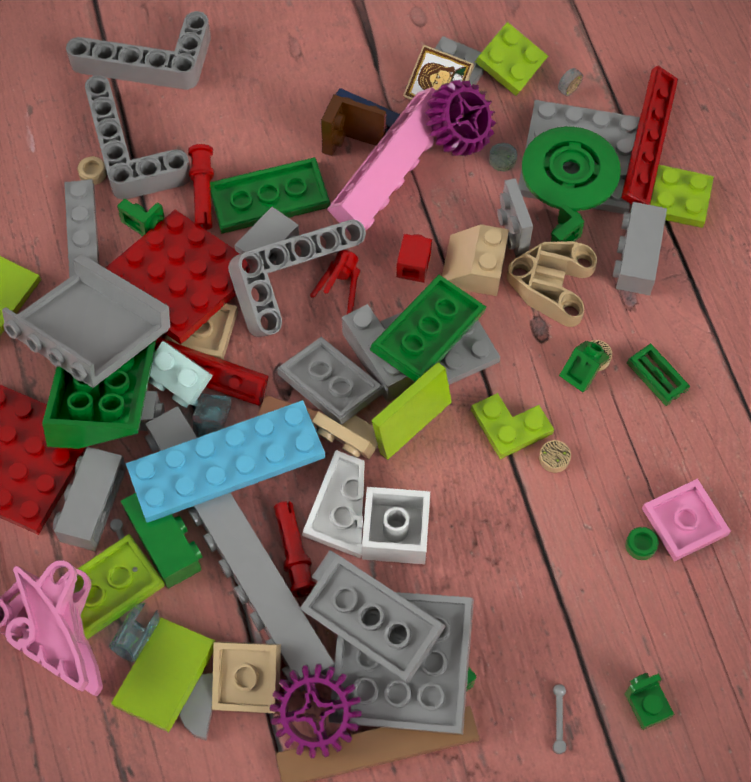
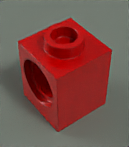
[396,234,432,283]

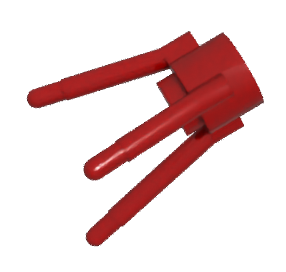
[310,250,361,314]

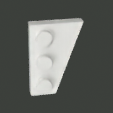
[302,450,365,558]

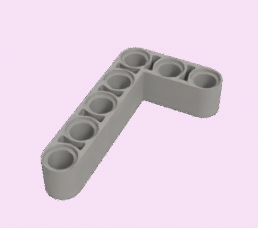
[66,11,211,90]
[85,75,190,200]
[228,220,366,337]

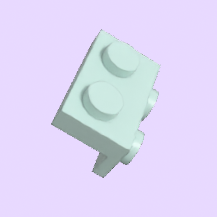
[149,341,213,408]

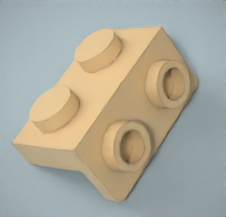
[312,411,378,459]

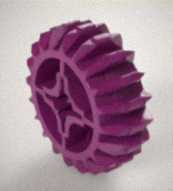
[425,80,496,156]
[270,664,362,758]

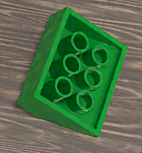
[42,339,157,449]

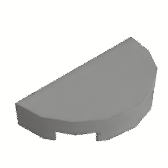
[179,673,213,741]

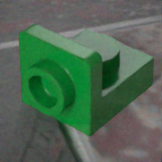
[117,198,165,236]
[551,204,585,242]
[559,341,610,392]
[625,673,675,730]

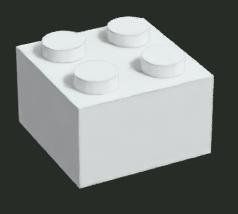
[362,487,431,564]

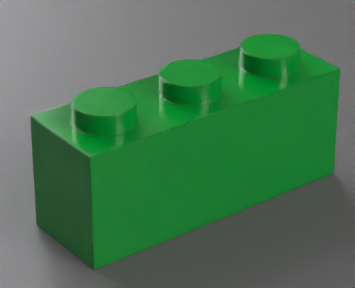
[121,493,203,589]

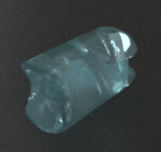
[109,603,160,662]

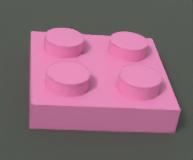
[642,479,731,562]

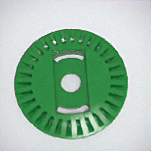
[522,126,621,211]

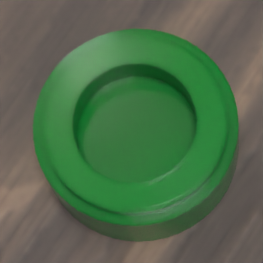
[625,527,659,560]

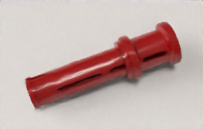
[188,144,214,230]
[273,501,317,598]

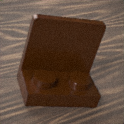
[321,94,386,156]

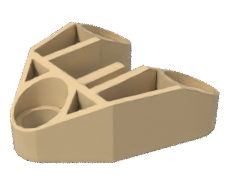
[507,241,597,327]

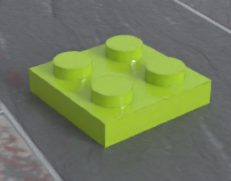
[475,22,548,96]
[650,165,714,228]

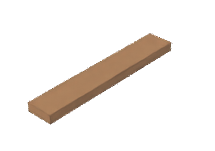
[275,706,479,782]

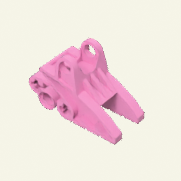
[0,561,103,697]

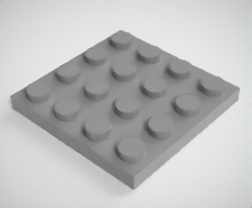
[518,100,640,214]
[329,592,474,735]

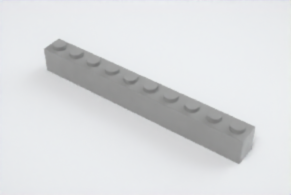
[145,406,334,692]

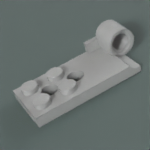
[300,550,446,683]

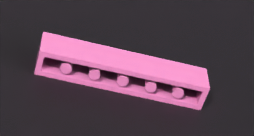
[327,87,435,233]

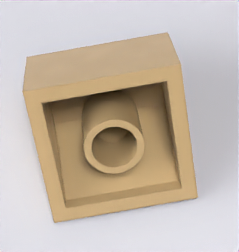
[442,224,509,296]

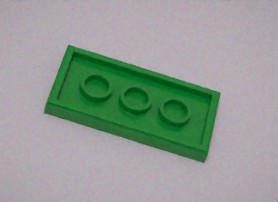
[210,157,330,234]
[370,274,486,382]

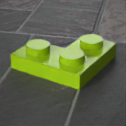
[471,393,554,459]

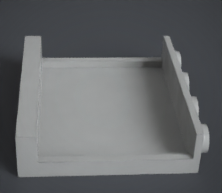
[2,254,170,388]

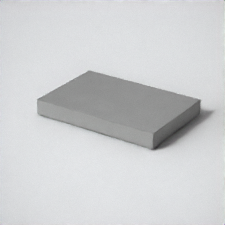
[277,337,384,425]

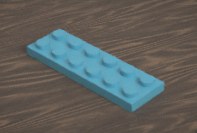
[126,400,326,523]

